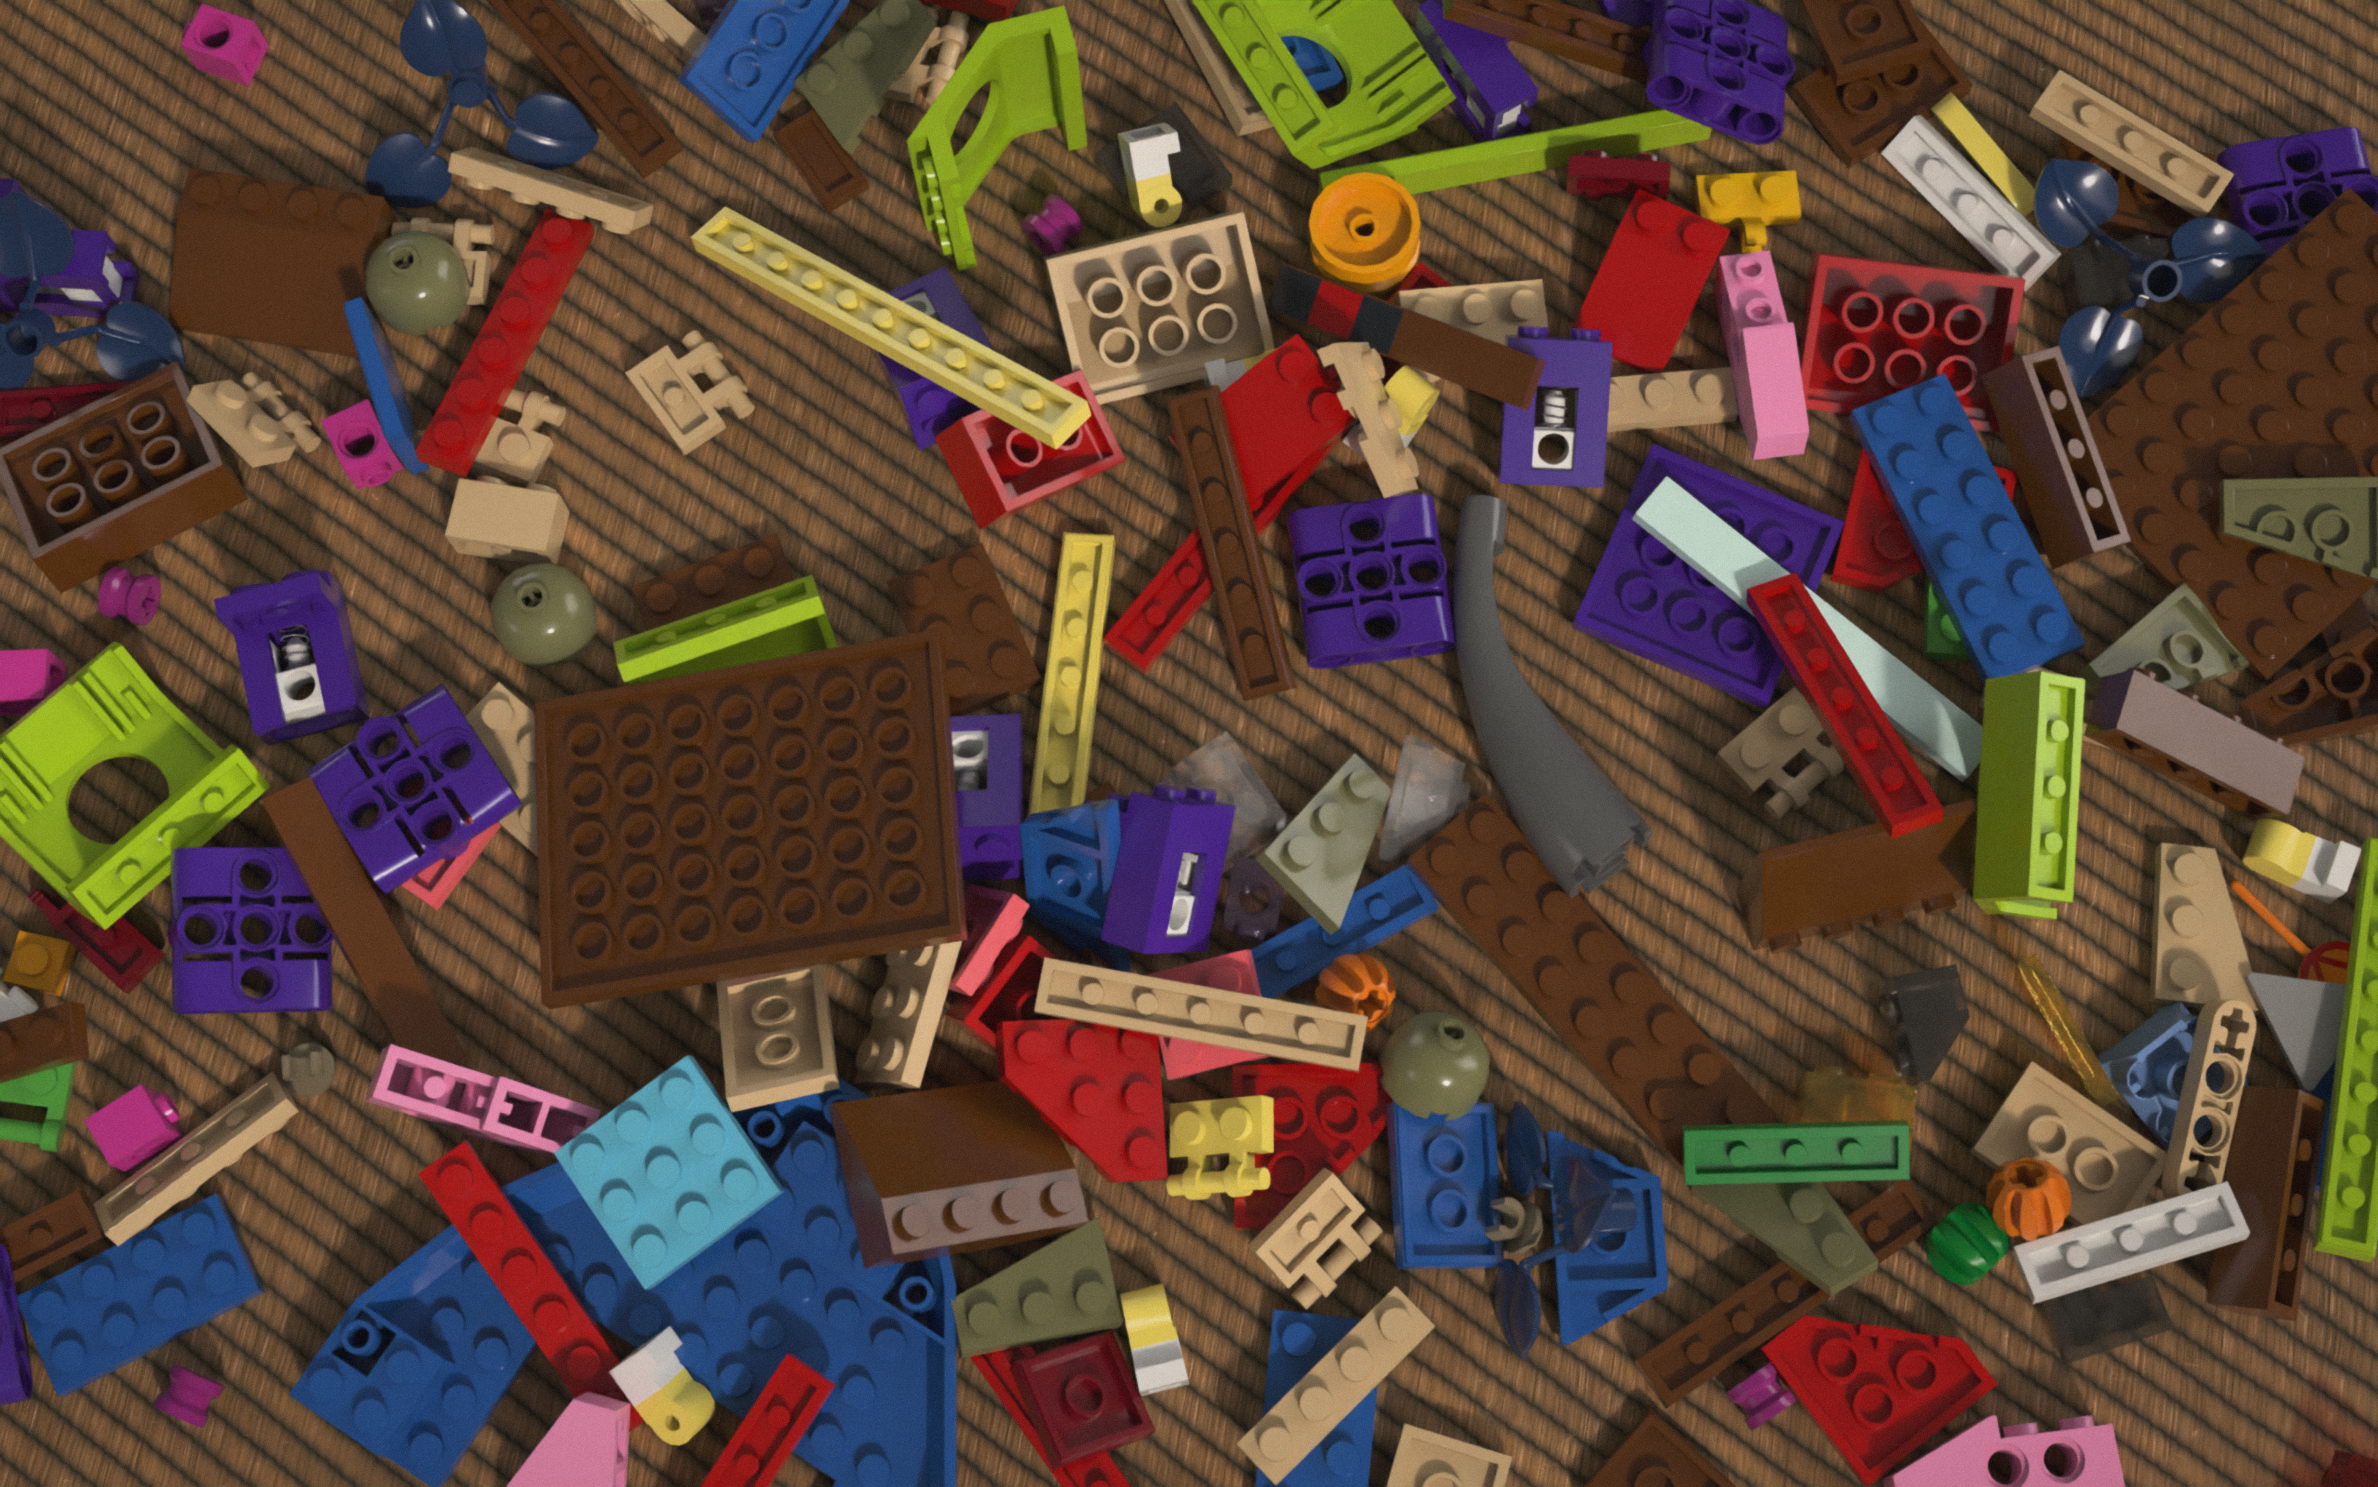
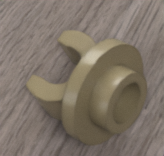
[281,1043,337,1097]
[1485,1197,1543,1255]

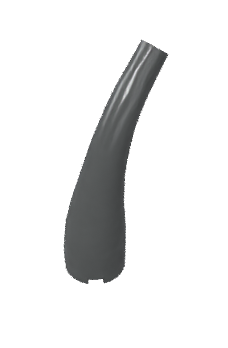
[1452,495,1653,898]

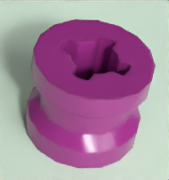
[1021,193,1084,256]
[98,566,161,626]
[1725,1362,1796,1431]
[153,1364,225,1428]

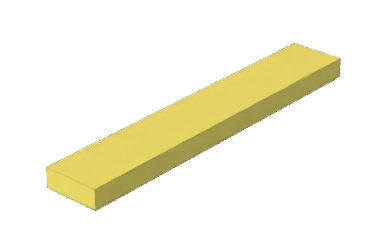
[1027,532,1116,818]

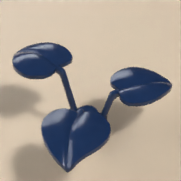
[366,0,599,208]
[2034,158,2266,398]
[0,190,186,390]
[1494,1100,1637,1360]

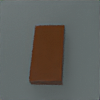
[773,108,869,214]

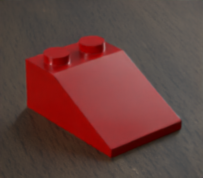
[1568,189,1731,374]
[1169,333,1359,505]
[934,369,1126,529]
[945,932,1066,1056]

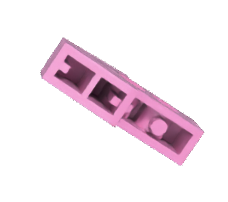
[1713,250,1809,460]
[365,1044,601,1159]
[506,1391,631,1487]
[1882,1415,2125,1487]

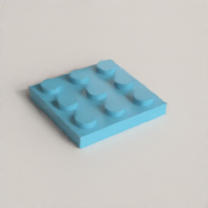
[554,1055,785,1290]

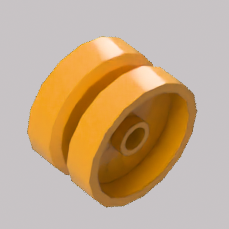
[1309,172,1421,300]

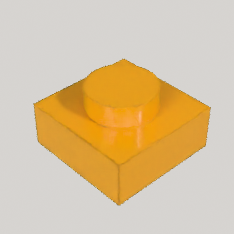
[3,930,76,997]

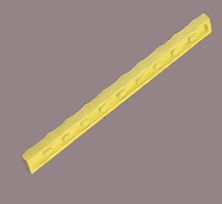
[691,206,1091,450]

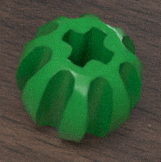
[1924,1201,2010,1286]

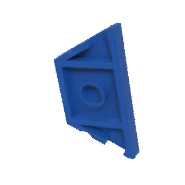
[1020,799,1130,973]
[1545,1131,1669,1346]

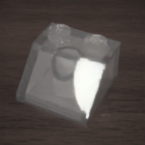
[1151,731,1287,873]

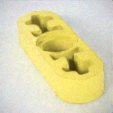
[1930,92,2035,217]

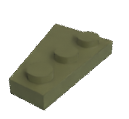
[794,0,937,155]
[2219,477,2378,582]
[2078,582,2250,693]
[1255,753,1392,935]
[1691,1182,1878,1296]
[951,1216,1124,1359]

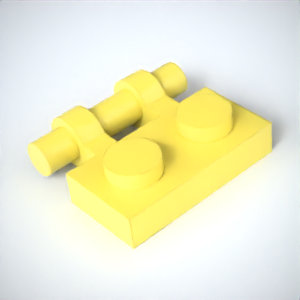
[1166,1095,1274,1200]

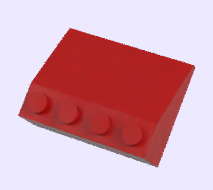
[1799,251,2026,433]

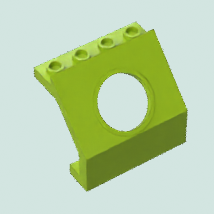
[1192,0,1457,170]
[907,5,1088,271]
[613,575,838,685]
[0,641,271,930]
[1973,671,2085,920]

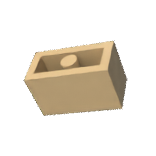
[445,476,570,565]

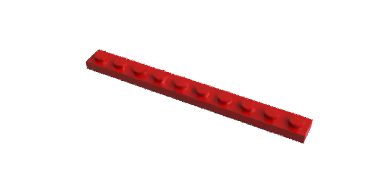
[1103,262,1453,675]

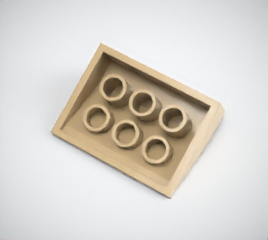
[1043,210,1275,405]

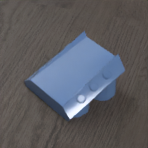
[2098,1001,2248,1152]

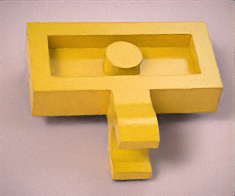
[1694,170,1801,254]

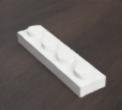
[1881,115,2061,291]
[2012,1181,2250,1304]

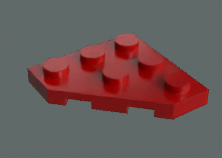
[1829,446,2017,594]
[996,1019,1168,1183]
[1232,1062,1394,1231]
[1758,1315,1998,1487]

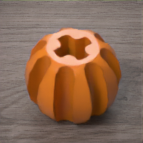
[1315,953,1396,1032]
[1986,1156,2071,1241]

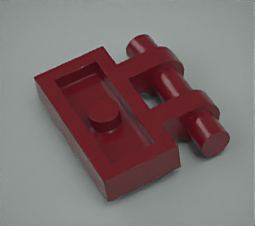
[1566,150,1672,201]

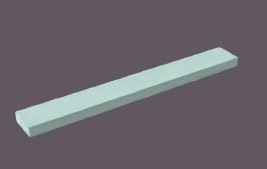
[1632,476,1983,782]

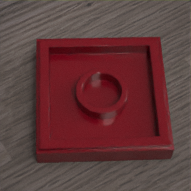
[1010,1330,1156,1471]

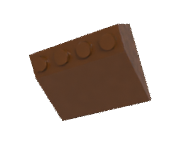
[168,168,398,358]
[0,361,248,593]
[1736,799,1977,954]
[830,1080,1089,1269]

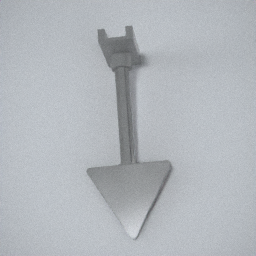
[2246,972,2345,1094]

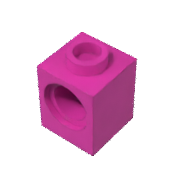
[180,4,269,87]
[321,399,404,490]
[0,649,66,716]
[84,1084,184,1173]

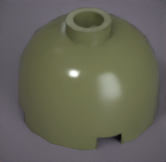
[364,230,471,336]
[491,562,598,669]
[1378,1011,1490,1121]

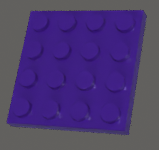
[1572,443,1845,709]

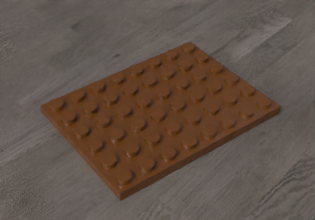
[2086,187,2378,683]
[534,629,967,1009]

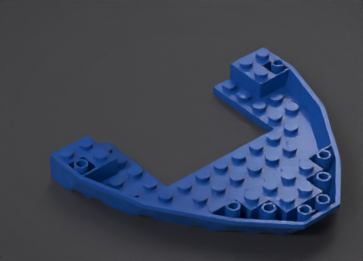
[289,1077,957,1487]

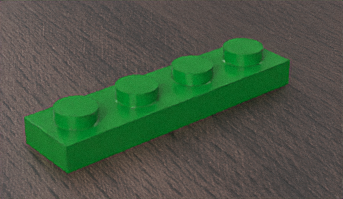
[1682,1120,1910,1185]

